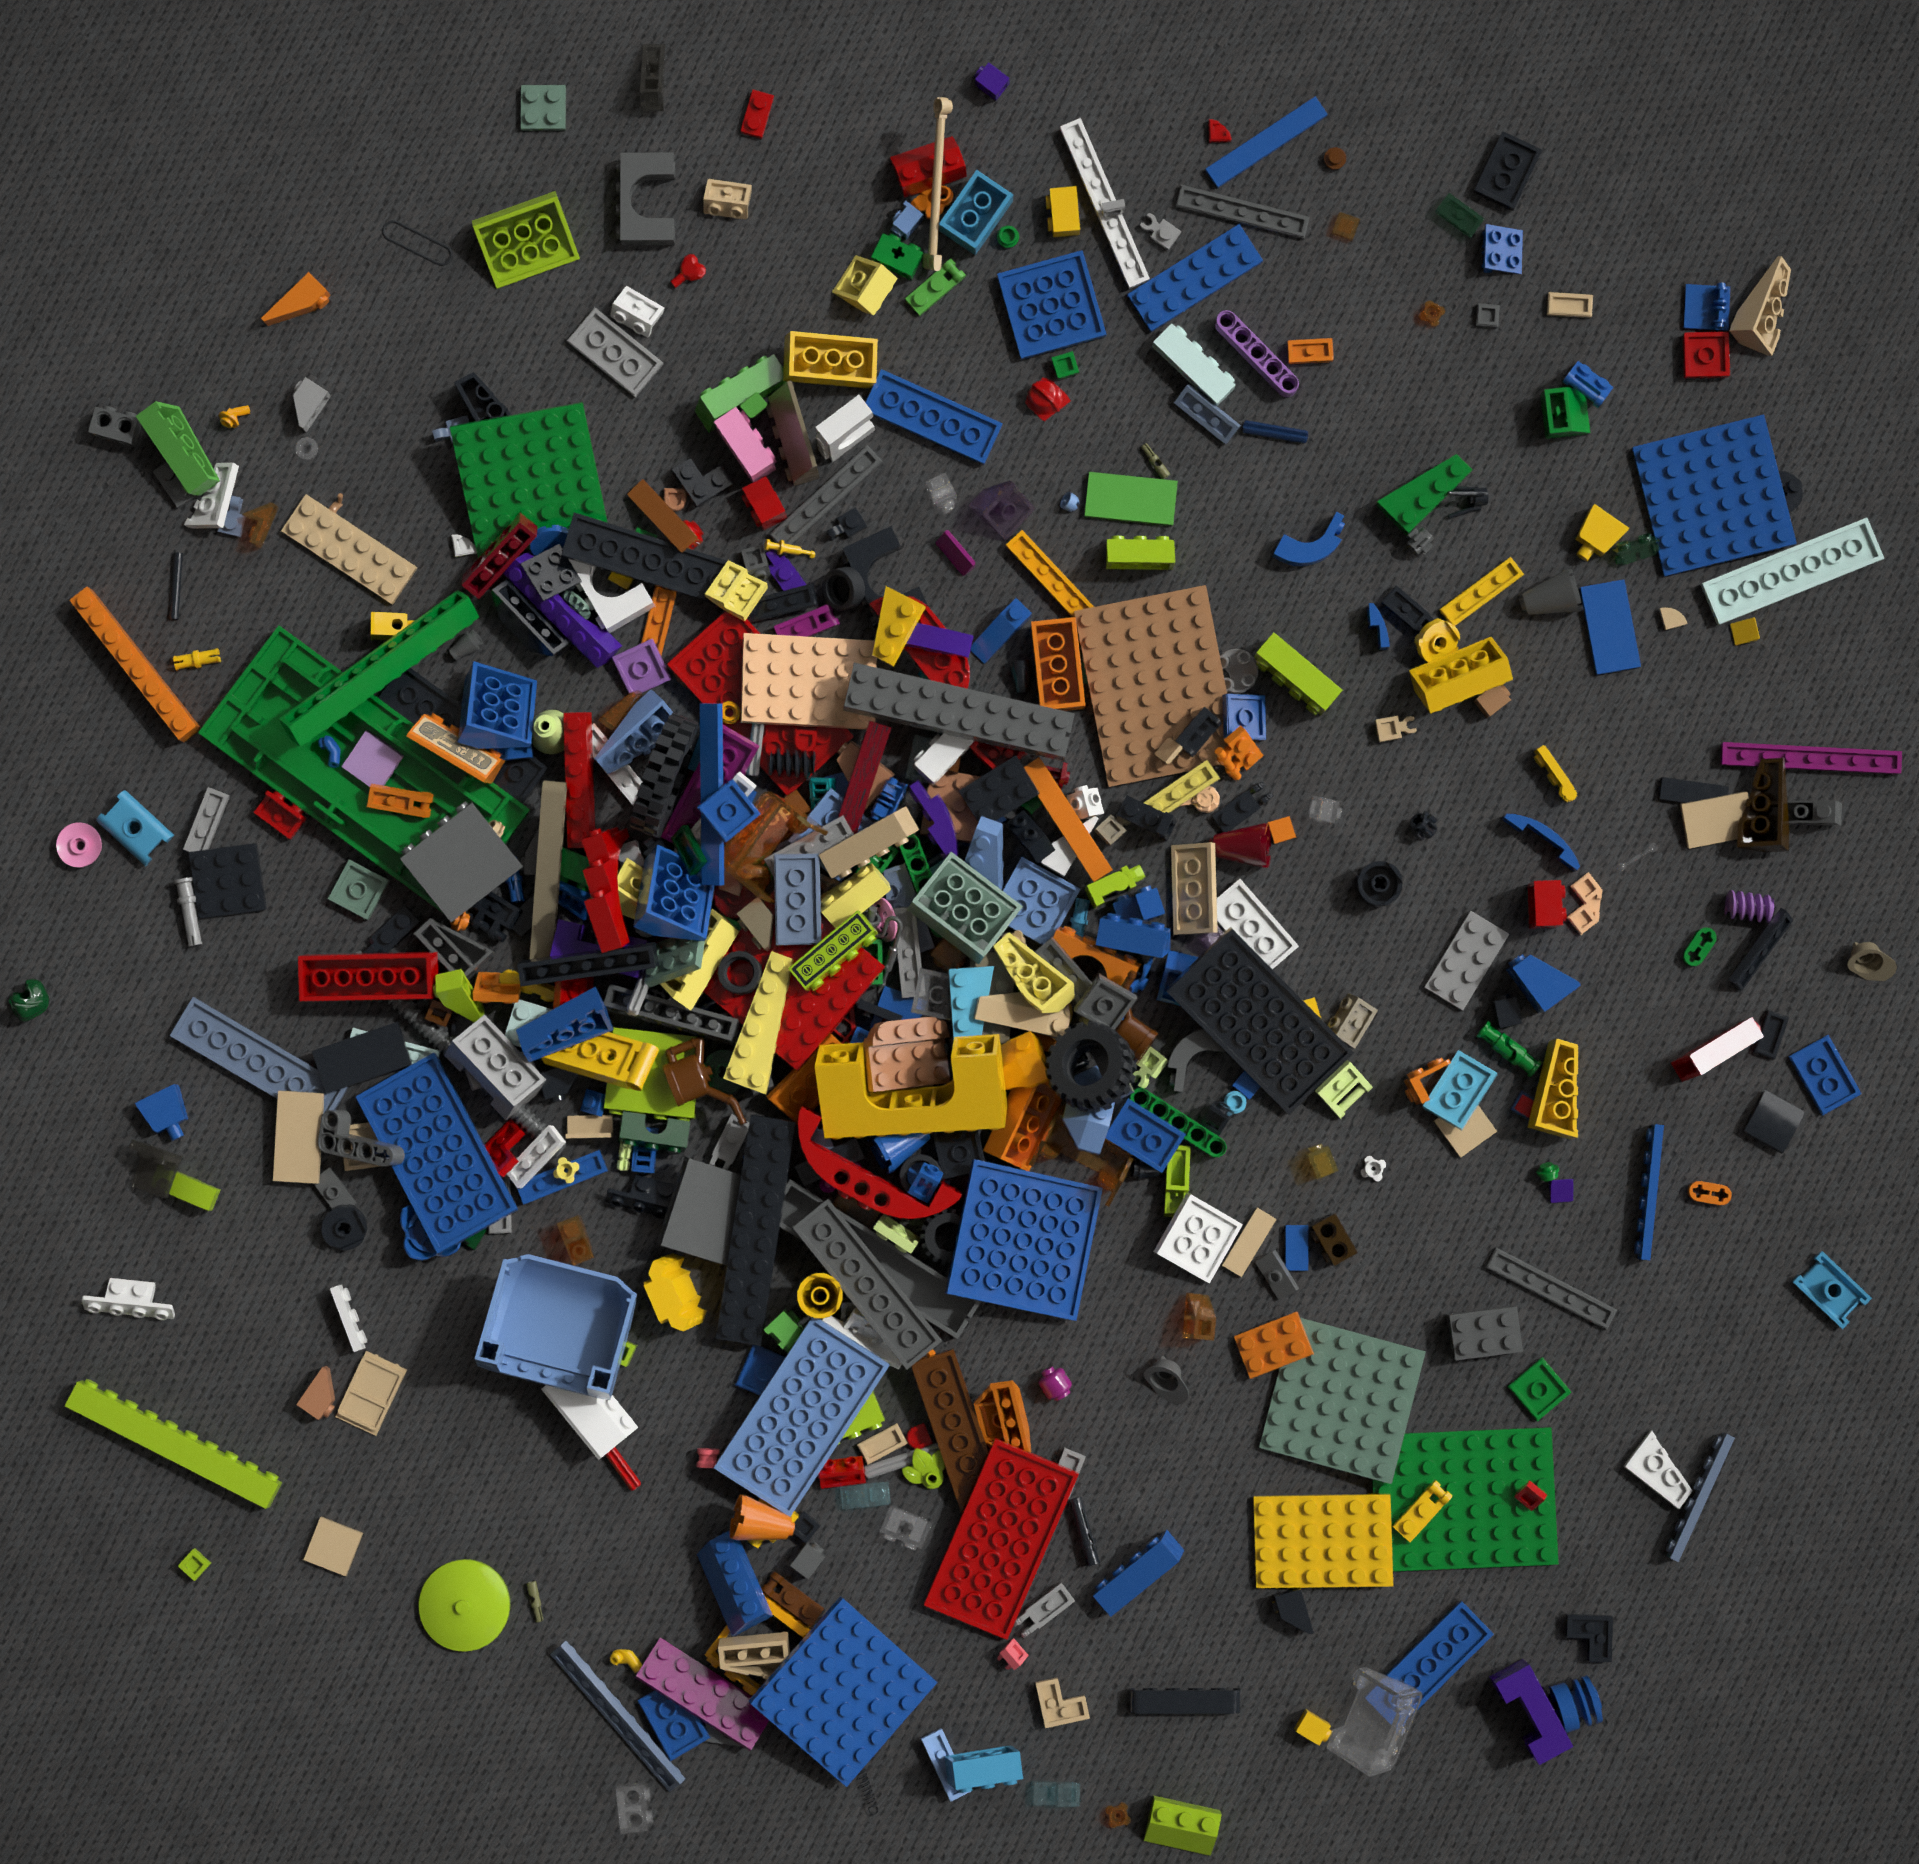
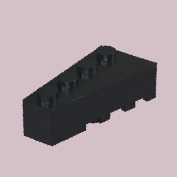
[454,372,512,422]

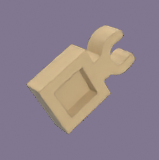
[1375,716,1417,743]

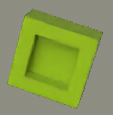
[178,1548,211,1581]

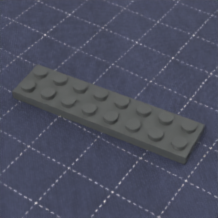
[792,1199,942,1370]

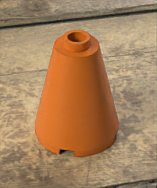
[730,1495,795,1540]

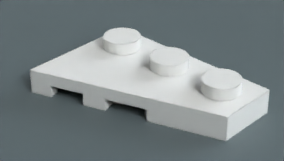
[184,463,239,528]
[1623,1430,1692,1509]

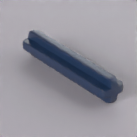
[1242,420,1308,443]

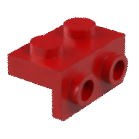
[254,790,307,840]
[818,1456,866,1489]

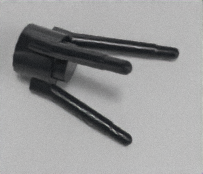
[1447,486,1489,519]

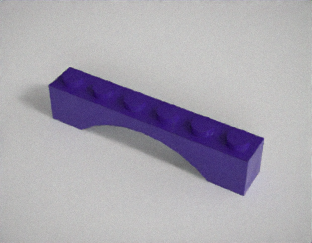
[504,552,622,668]

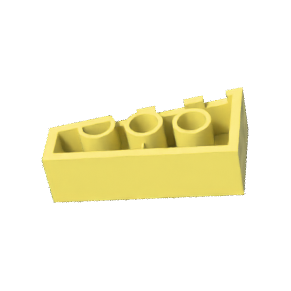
[660,909,739,1010]

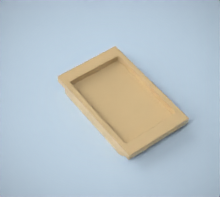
[335,1351,407,1436]

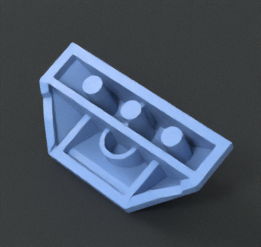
[1062,1065,1115,1155]

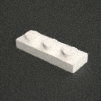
[507,1125,566,1188]
[330,1285,367,1352]

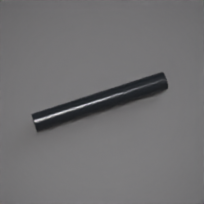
[169,552,183,620]

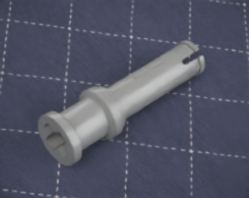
[174,877,202,946]

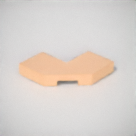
[1567,872,1602,935]

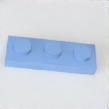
[921,1728,971,1801]

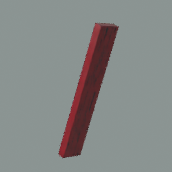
[838,720,891,835]

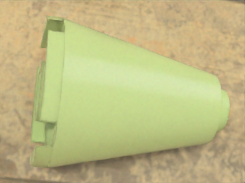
[532,710,565,754]

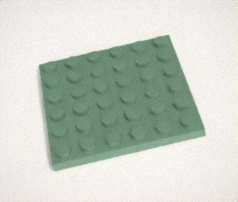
[1259,1318,1426,1484]

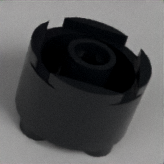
[1355,861,1403,908]

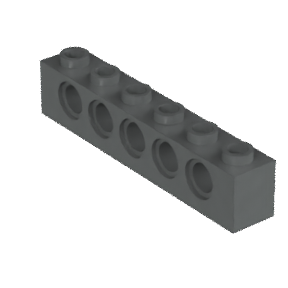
[604,984,742,1046]

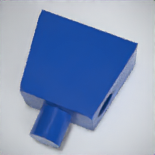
[135,1084,188,1141]

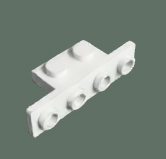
[82,1278,175,1320]
[822,1307,902,1369]

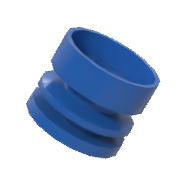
[1549,1675,1603,1733]

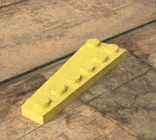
[723,951,794,1095]

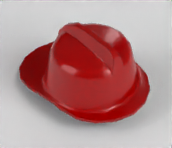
[1025,378,1071,421]

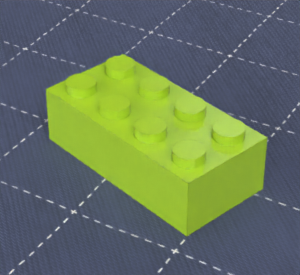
[1254,632,1343,716]

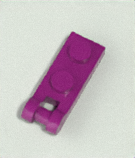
[774,604,840,637]

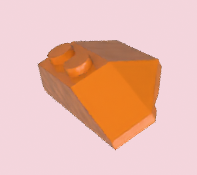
[974,1380,1031,1452]

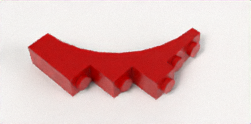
[582,827,630,953]

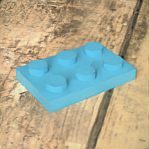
[1423,1050,1497,1131]

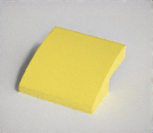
[705,560,768,621]

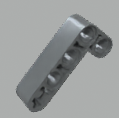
[318,1110,405,1166]

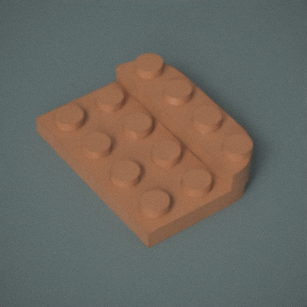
[864,1017,950,1092]

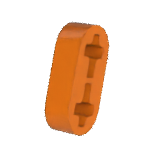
[1687,1181,1732,1205]

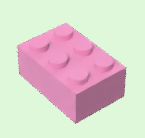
[714,407,777,483]

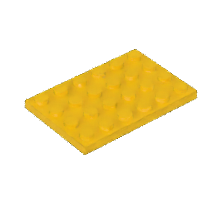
[1254,1494,1393,1588]

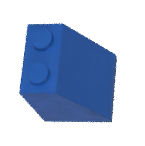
[1506,954,1581,1013]

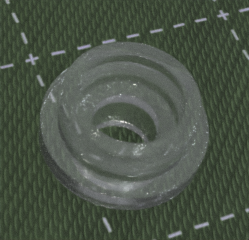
[295,437,318,460]

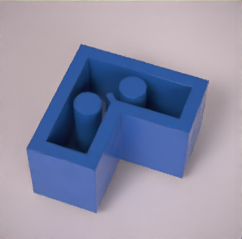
[1112,886,1165,923]

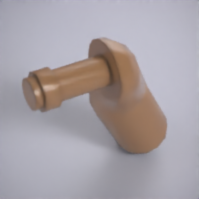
[329,493,343,514]

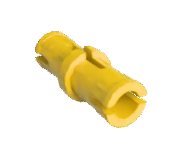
[173,648,221,670]

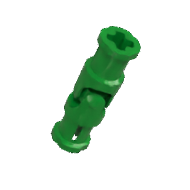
[1476,1021,1542,1077]

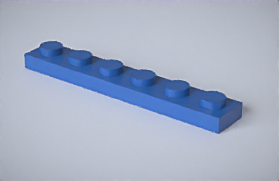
[1634,1124,1664,1260]

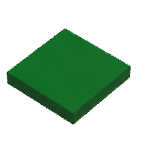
[1507,1357,1572,1422]

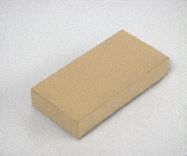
[1547,292,1593,318]
[857,1423,908,1465]

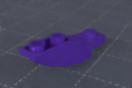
[909,780,958,860]

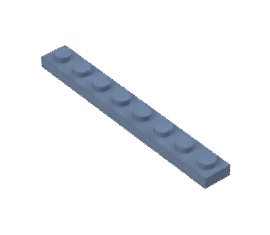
[550,1641,685,1792]

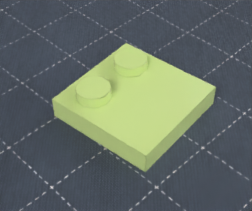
[873,1214,920,1254]

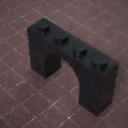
[841,526,928,628]

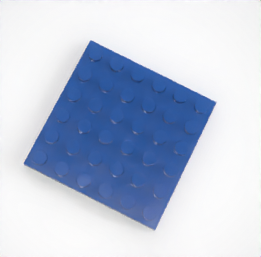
[1632,415,1797,577]
[945,1159,1103,1321]
[749,1596,938,1787]

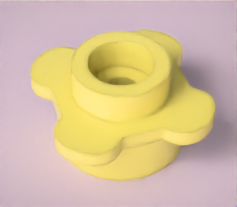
[553,1157,579,1183]

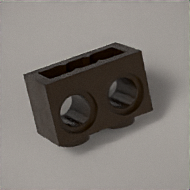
[1309,1213,1358,1266]

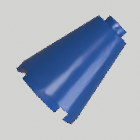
[867,1133,931,1174]

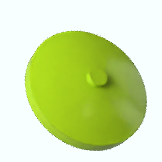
[419,1559,510,1651]

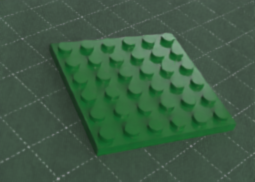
[450,402,608,558]

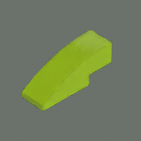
[1164,1146,1190,1217]
[151,1165,221,1211]

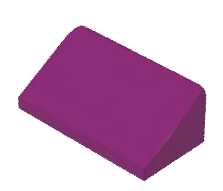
[936,530,976,576]

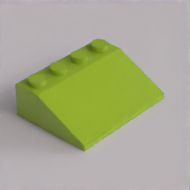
[472,191,580,288]

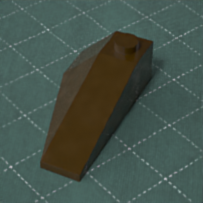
[1737,758,1789,852]

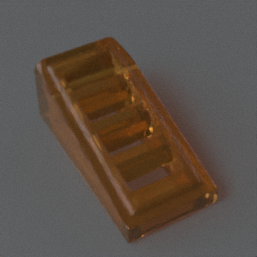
[599,690,642,730]

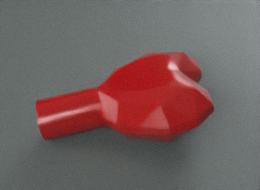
[670,254,706,288]

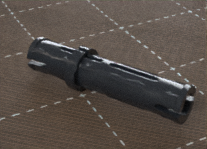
[1068,1496,1101,1566]

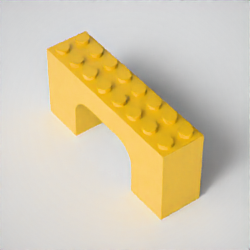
[815,1034,1007,1140]

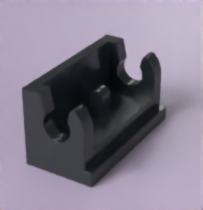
[1175,707,1222,758]

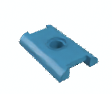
[96,790,174,867]
[1793,1251,1872,1329]

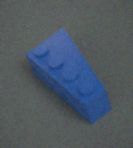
[516,987,614,1062]

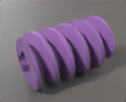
[1724,890,1774,923]

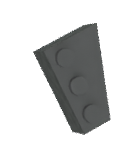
[414,918,496,980]

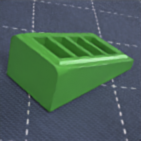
[740,392,767,419]

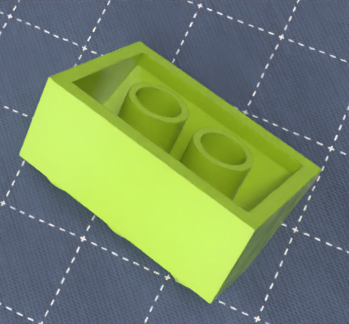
[1106,536,1175,570]
[1144,1795,1222,1856]

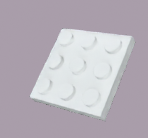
[1153,1193,1243,1283]

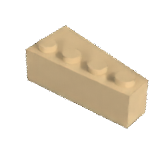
[819,806,919,879]

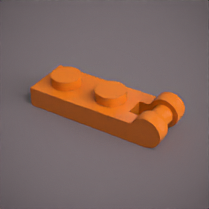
[367,783,434,818]

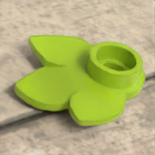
[902,1448,945,1489]

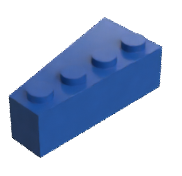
[1093,1530,1184,1617]

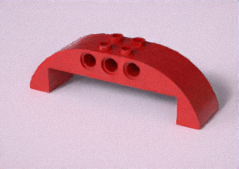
[798,1105,962,1219]

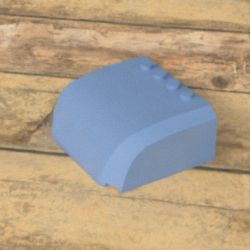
[475,1254,637,1400]

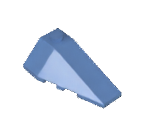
[595,690,673,774]

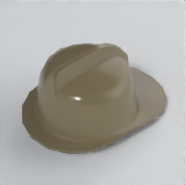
[1847,942,1897,981]

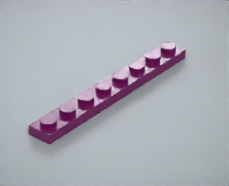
[1720,742,1902,774]

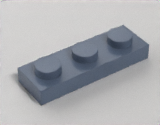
[1174,384,1241,444]

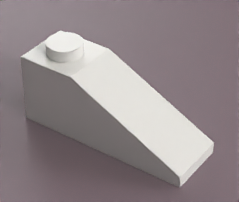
[1041,816,1099,877]

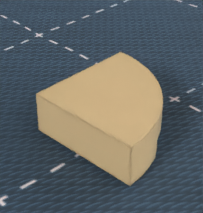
[1659,608,1687,630]

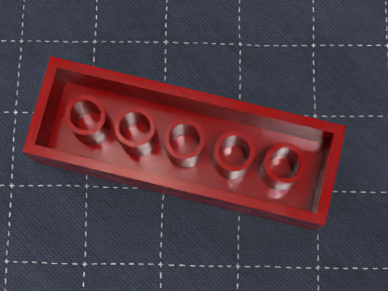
[298,952,438,1001]

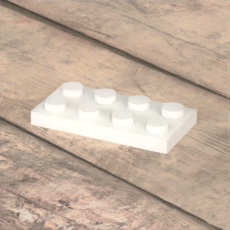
[1217,879,1299,969]

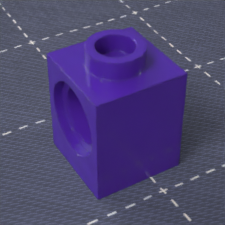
[974,62,1010,101]

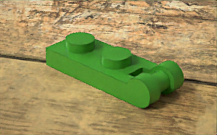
[905,259,966,316]

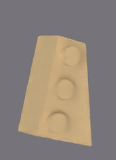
[718,1632,790,1679]

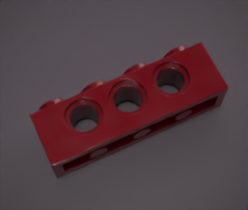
[462,513,537,599]

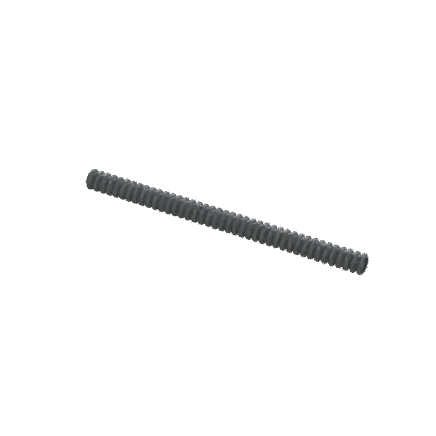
[356,951,567,1158]

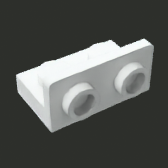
[610,286,664,338]

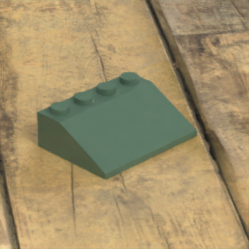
[907,852,1023,964]

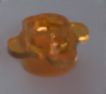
[1419,301,1445,327]
[1106,1803,1131,1828]

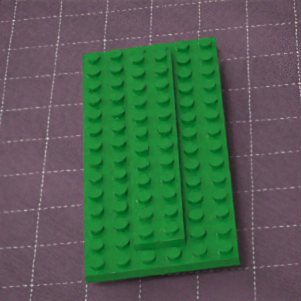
[198,625,531,914]

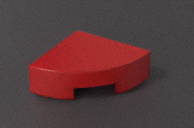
[1208,119,1232,143]

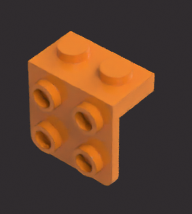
[1404,1057,1451,1105]

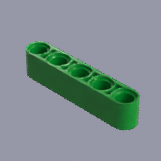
[899,834,942,938]
[1130,1088,1227,1157]

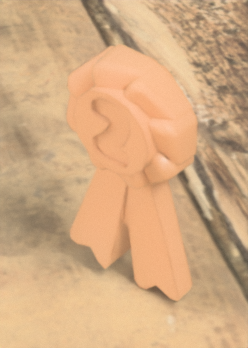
[1179,786,1220,813]

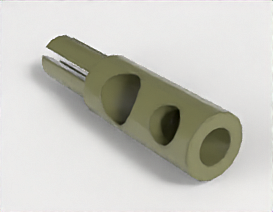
[1141,443,1170,479]
[526,1581,543,1622]

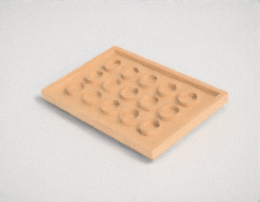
[741,633,877,729]

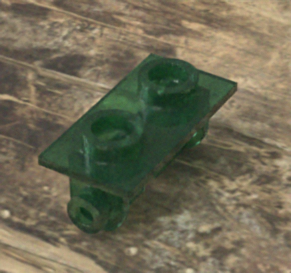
[1611,533,1660,566]

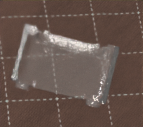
[1327,1667,1422,1777]

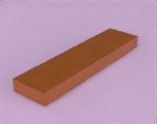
[627,479,698,552]

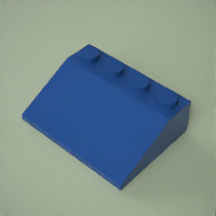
[458,661,537,749]
[633,844,714,941]

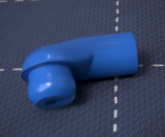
[318,735,341,768]

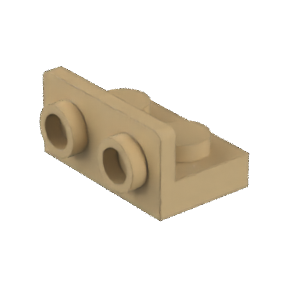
[703,179,752,219]

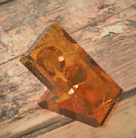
[242,502,279,548]

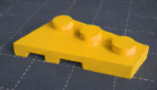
[872,586,926,667]

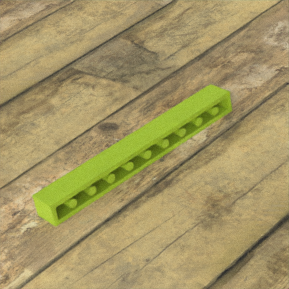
[65,1379,282,1509]

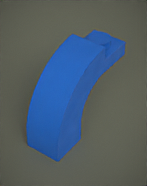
[1272,512,1345,566]

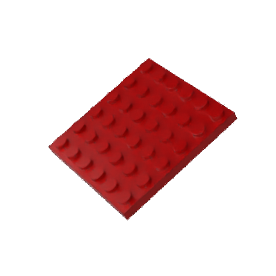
[703,891,885,1071]

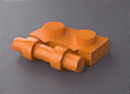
[1215,725,1263,780]

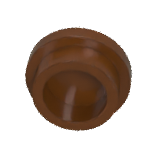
[1324,147,1346,170]

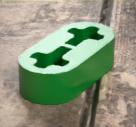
[1683,928,1716,966]

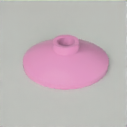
[56,823,102,867]

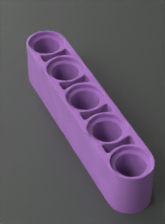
[1215,310,1299,397]

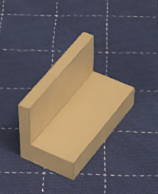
[566,1115,613,1139]

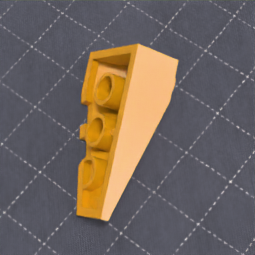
[1001,1031,1050,1090]

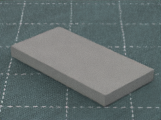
[567,308,664,398]

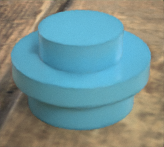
[1224,1091,1246,1114]

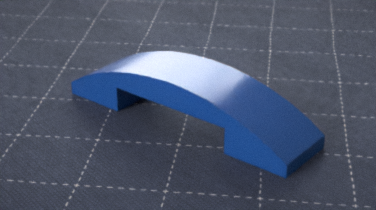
[1502,814,1580,872]

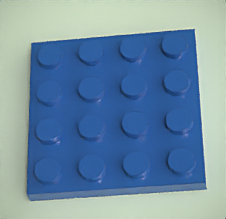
[997,250,1107,360]

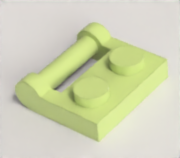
[1315,1060,1373,1119]

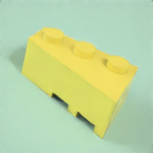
[820,863,891,928]

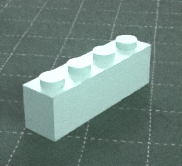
[1152,323,1235,406]

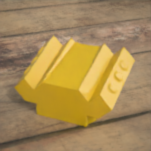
[643,1253,707,1331]

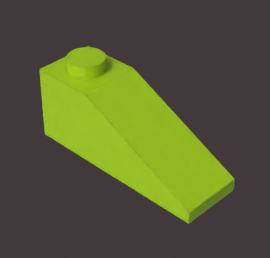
[433,969,485,1022]

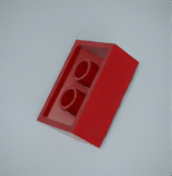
[890,136,967,198]

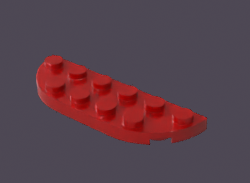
[869,596,970,689]

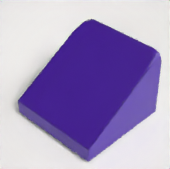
[1549,1179,1574,1203]

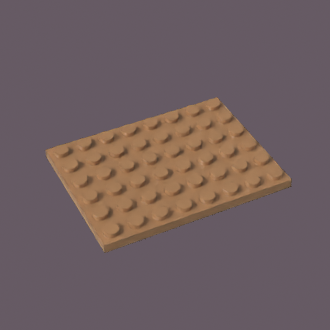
[1074,585,1235,787]

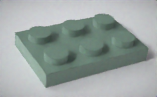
[644,938,705,987]

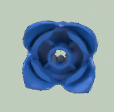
[400,1204,461,1260]

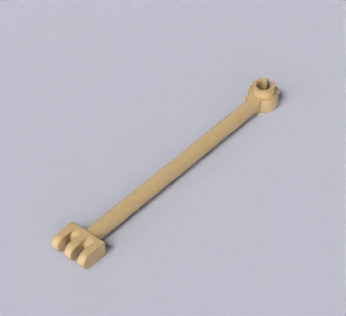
[923,97,953,271]

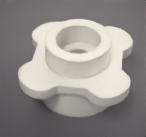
[1361,1156,1386,1181]

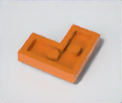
[473,972,521,1004]

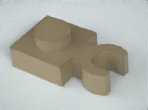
[1094,814,1131,847]

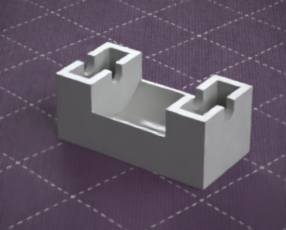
[445,1015,546,1120]

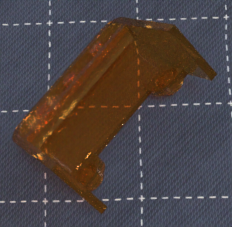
[724,791,828,905]
[1029,1105,1135,1207]

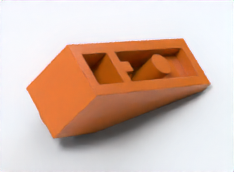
[261,272,331,326]

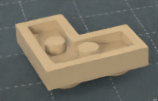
[1036,1677,1090,1728]

